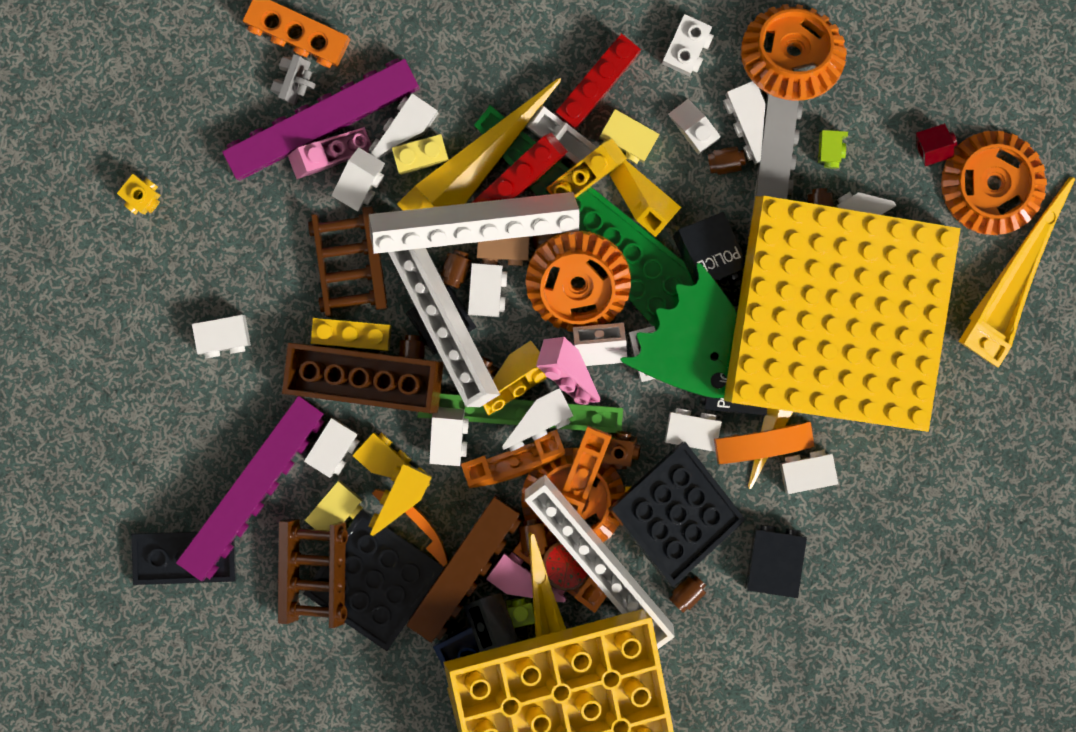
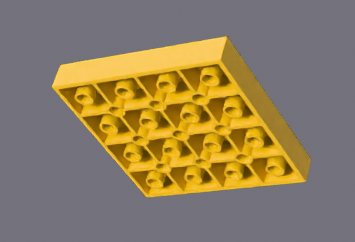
[724,196,961,432]
[443,609,674,732]

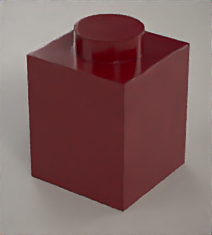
[916,123,957,166]

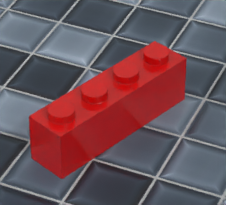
[555,33,641,130]
[471,133,568,203]

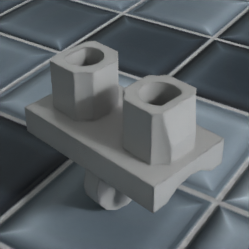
[270,54,316,105]

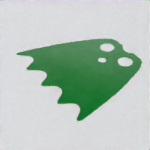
[620,263,737,398]

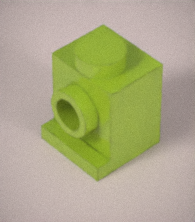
[818,130,848,169]
[506,597,535,628]

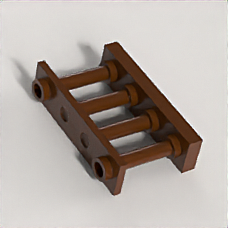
[308,206,388,317]
[278,519,348,628]

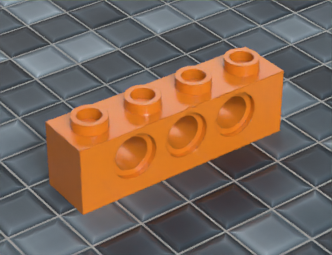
[243,0,350,68]

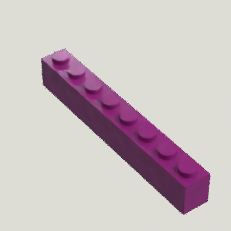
[222,58,420,181]
[176,396,325,581]

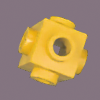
[117,174,161,215]

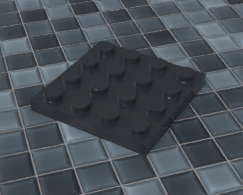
[608,442,746,587]
[303,510,445,651]

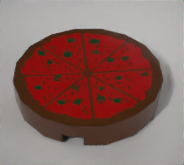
[542,540,589,591]

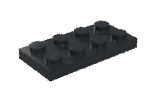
[131,531,236,585]

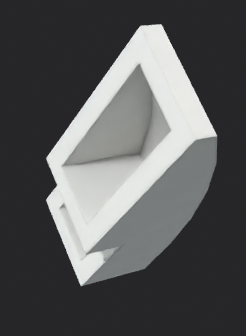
[525,106,597,164]

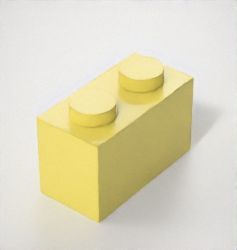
[599,109,660,164]
[392,134,449,175]
[305,481,363,531]

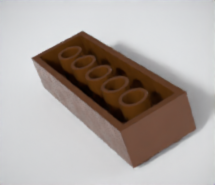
[282,343,444,413]
[406,495,522,643]

